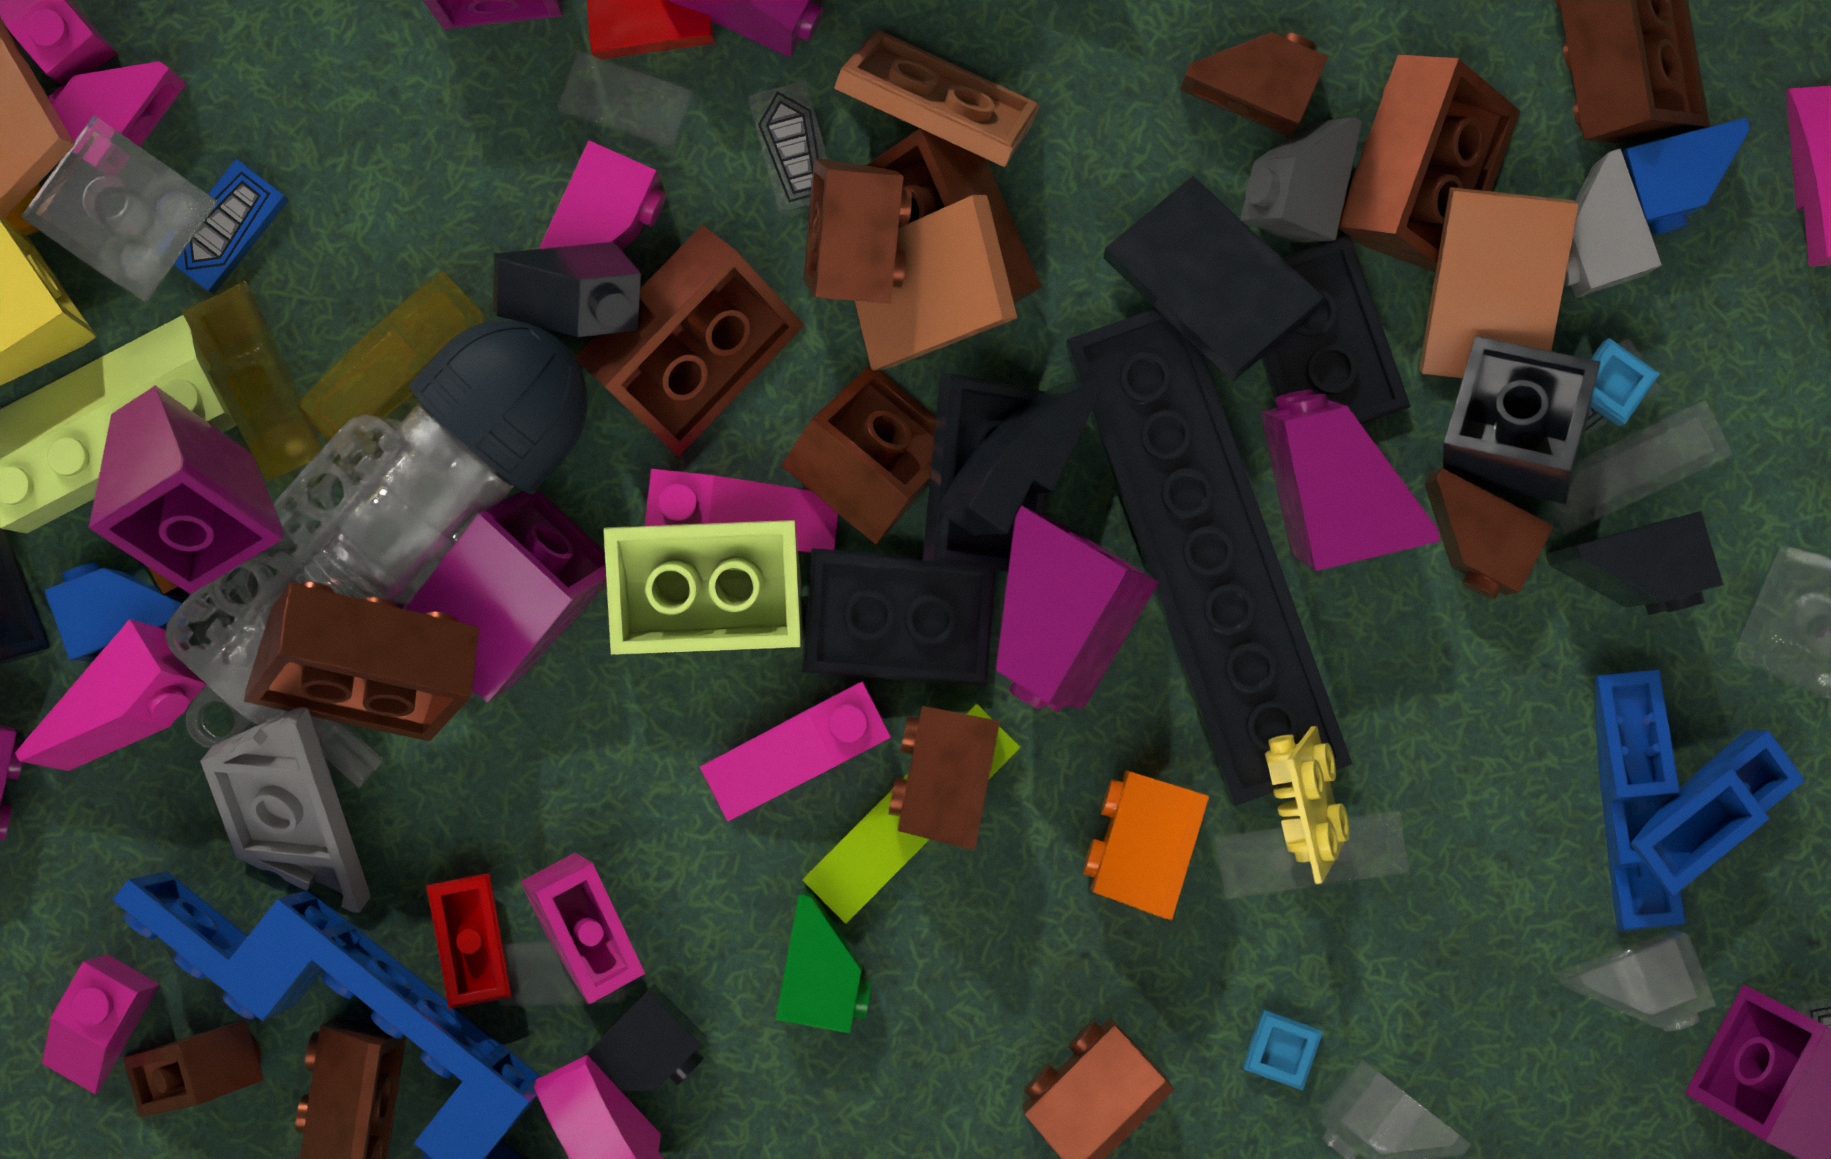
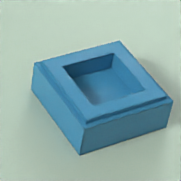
[1590,338,1660,426]
[1242,1009,1323,1091]

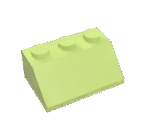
[604,520,803,655]

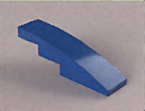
[1594,670,1686,931]

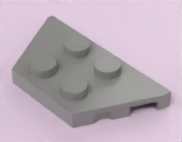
[200,707,370,913]

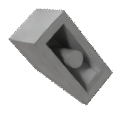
[1564,149,1662,299]

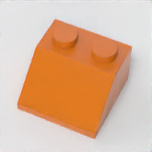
[1082,770,1209,920]

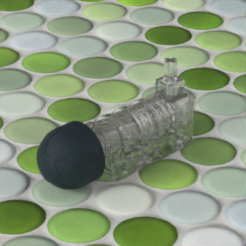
[166,320,588,788]

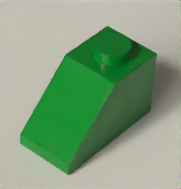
[776,890,872,1033]

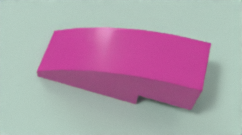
[1786,86,1831,267]
[534,1055,664,1159]

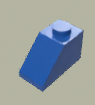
[1622,118,1750,236]
[44,562,205,661]

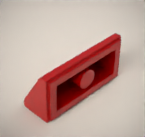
[587,0,715,60]
[427,873,512,1009]

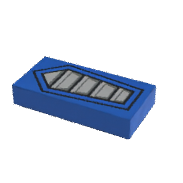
[160,159,289,295]

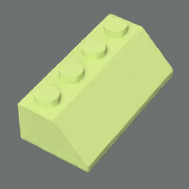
[0,313,244,534]

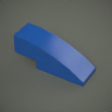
[1631,730,1805,896]

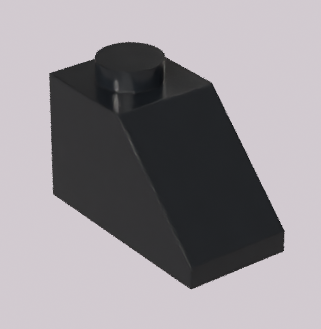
[493,242,641,337]
[583,984,707,1090]

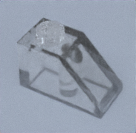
[1555,929,1716,1032]
[1315,1058,1472,1159]

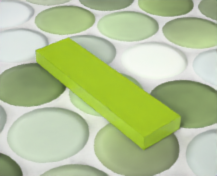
[802,704,1020,924]

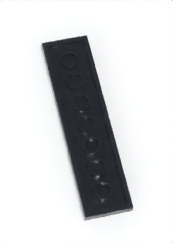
[1065,308,1353,806]

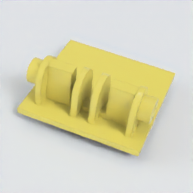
[1265,726,1350,884]

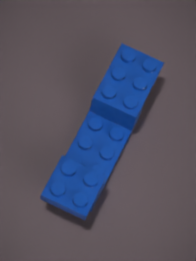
[112,871,542,1159]

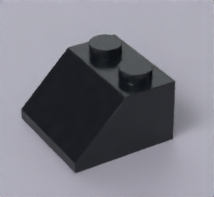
[1443,336,1601,504]
[1546,511,1723,615]

